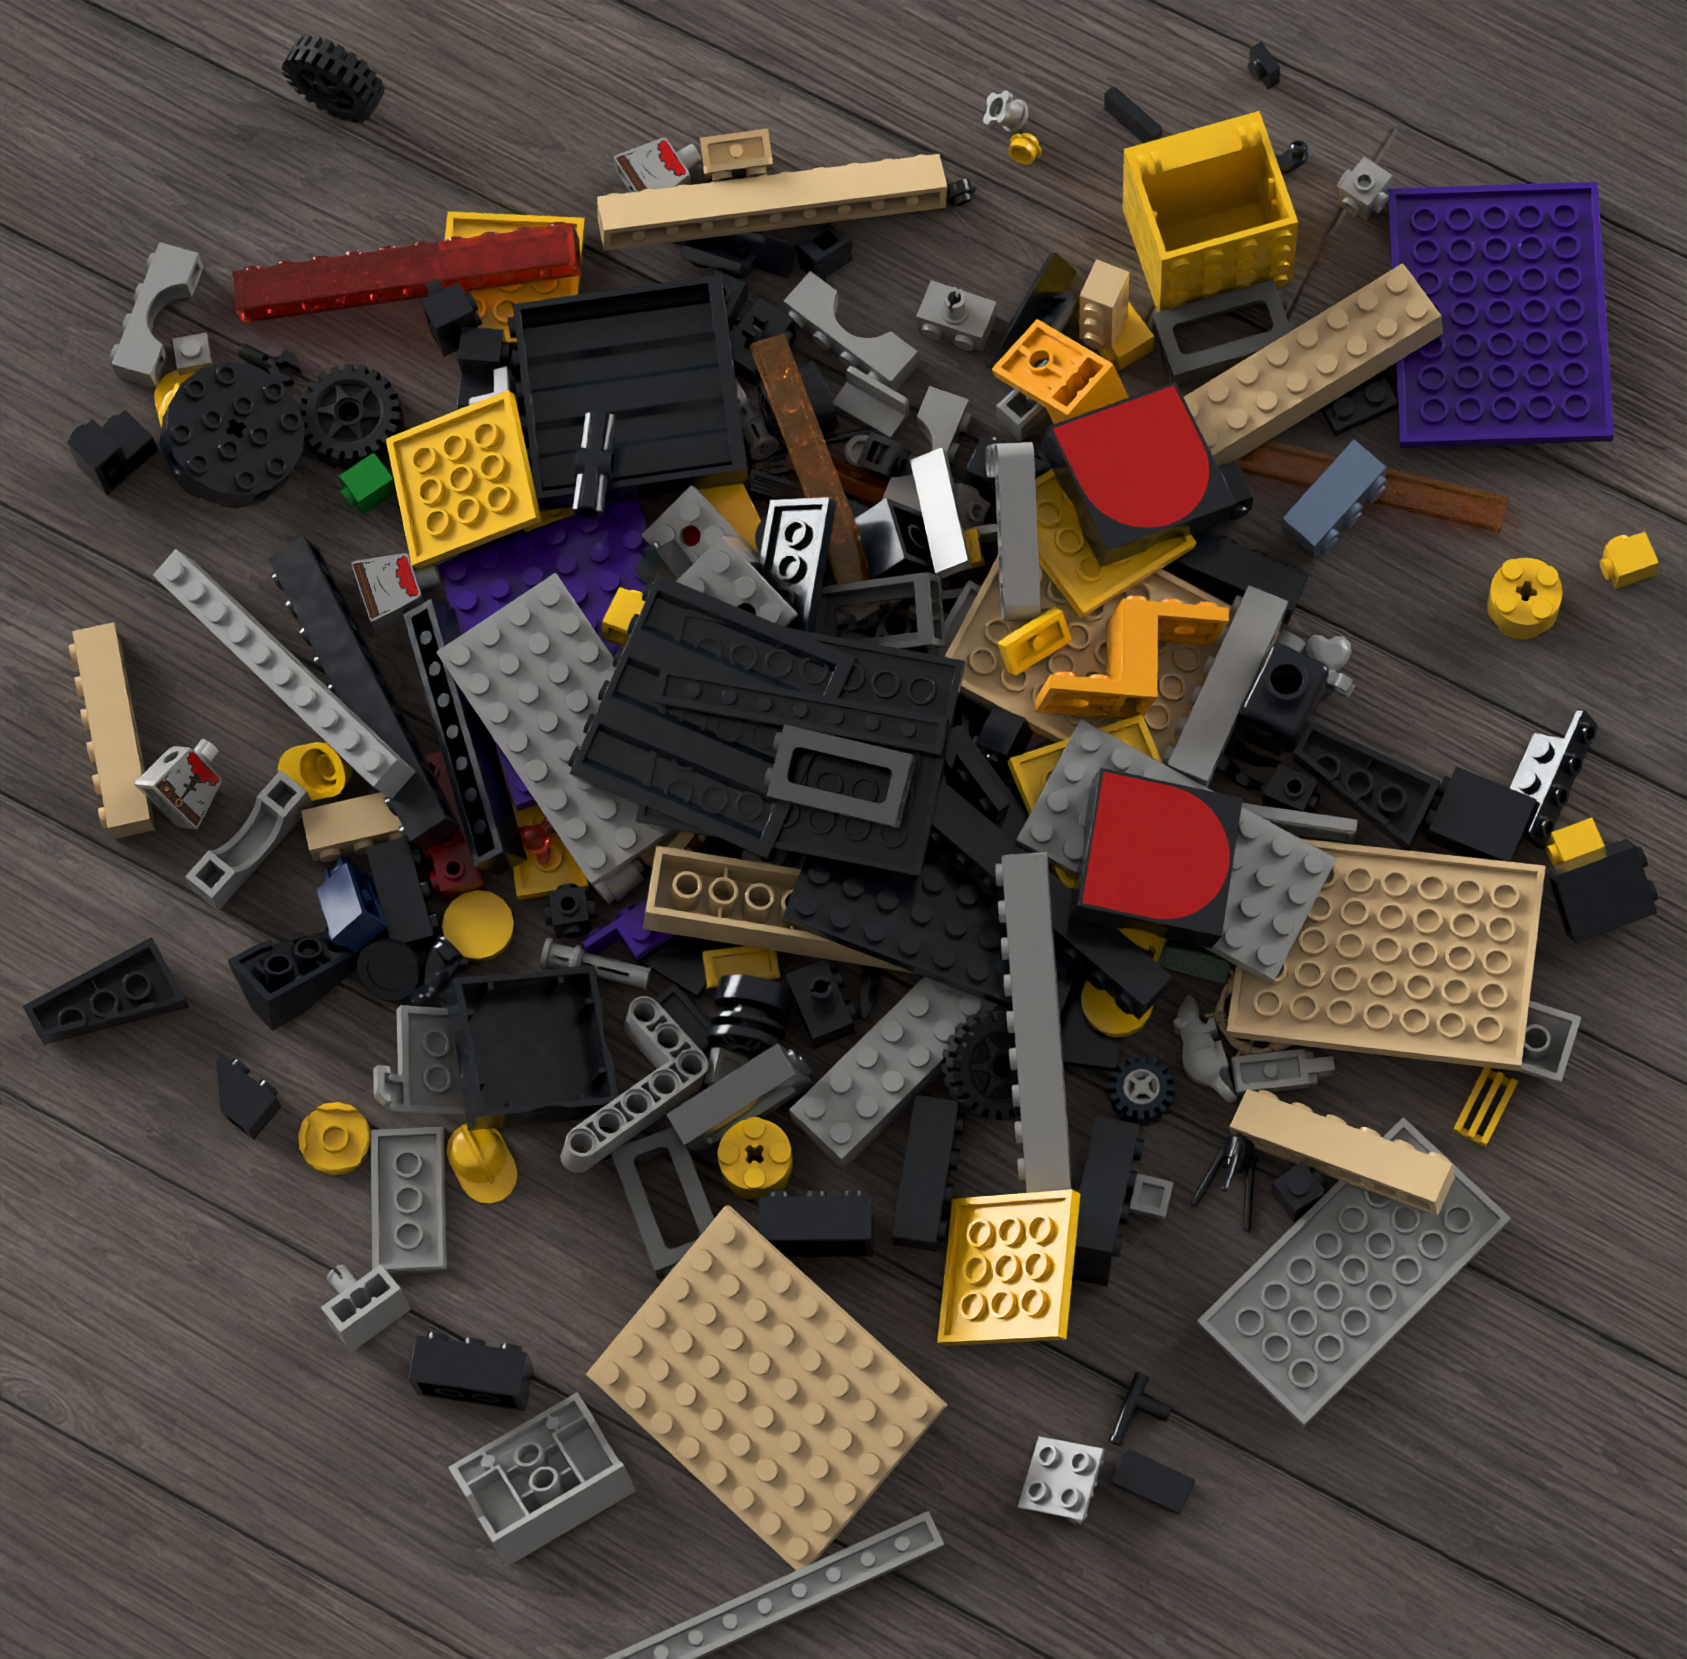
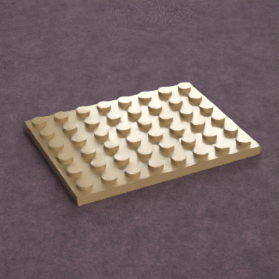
[944,556,1280,760]
[1226,839,1546,1071]
[586,1206,947,1571]

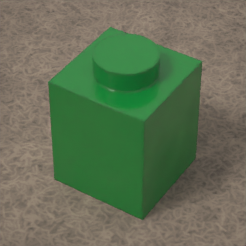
[339,453,397,515]

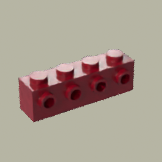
[423,751,486,902]

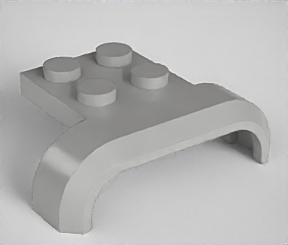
[373,1005,466,1116]

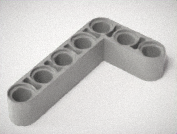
[986,442,1040,621]
[560,996,709,1173]

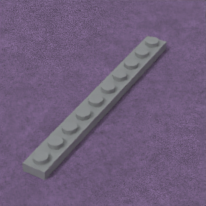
[603,1511,945,1659]

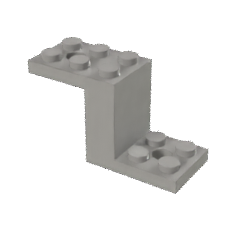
[641,486,798,627]

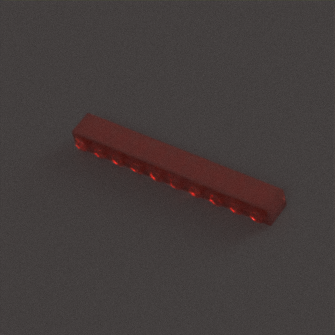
[232,222,582,323]

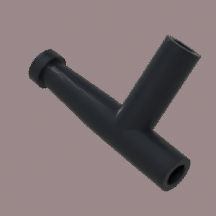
[1108,1372,1172,1447]

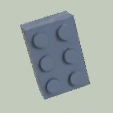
[1282,439,1387,559]

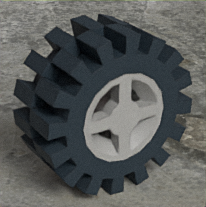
[1108,1055,1175,1126]

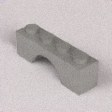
[110,242,204,389]
[784,271,919,391]
[881,386,973,511]
[185,770,313,911]

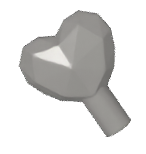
[1305,635,1352,693]

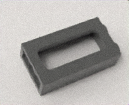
[1152,279,1296,387]
[814,572,946,651]
[763,724,917,829]
[666,1043,814,1156]
[611,1127,714,1280]

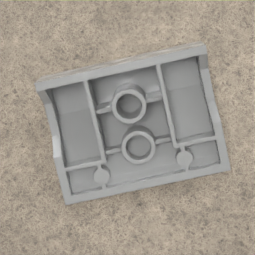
[448,1392,636,1567]

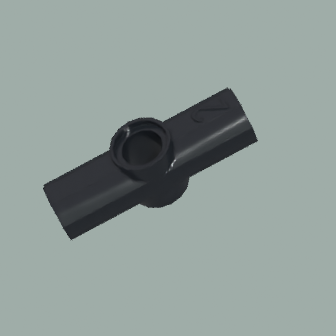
[573,410,617,520]

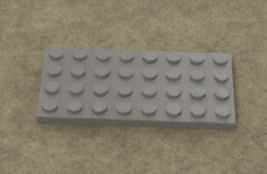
[436,572,677,886]
[1015,719,1337,984]
[1196,1117,1511,1428]

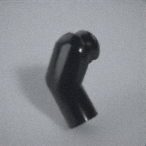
[1275,140,1309,174]

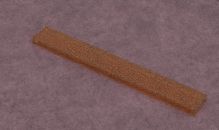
[750,333,874,607]
[1238,440,1509,533]

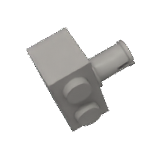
[916,280,997,352]
[320,1264,411,1353]

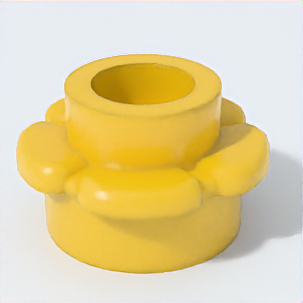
[1008,133,1042,165]

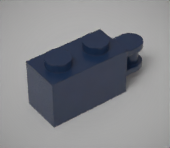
[316,855,387,953]

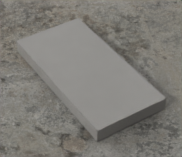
[371,1126,447,1275]

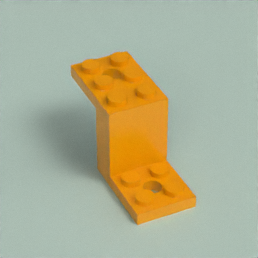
[991,319,1129,424]
[1035,596,1229,720]

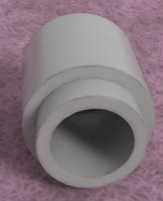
[590,858,645,905]

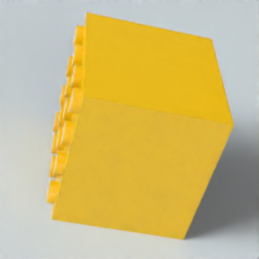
[1123,111,1298,312]

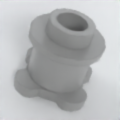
[983,90,1028,133]

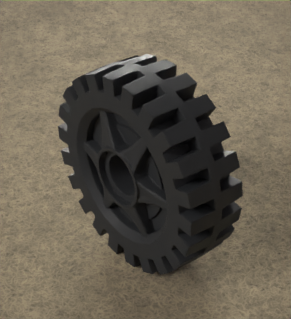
[282,35,385,123]
[298,364,403,471]
[941,1010,1021,1120]

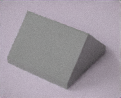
[1519,1001,1581,1085]

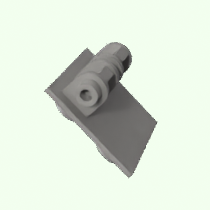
[1018,1436,1105,1525]

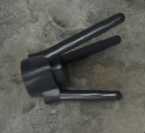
[1190,1136,1258,1232]

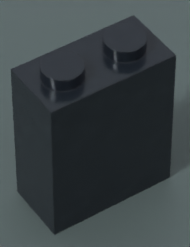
[1423,767,1537,862]
[1545,839,1658,943]

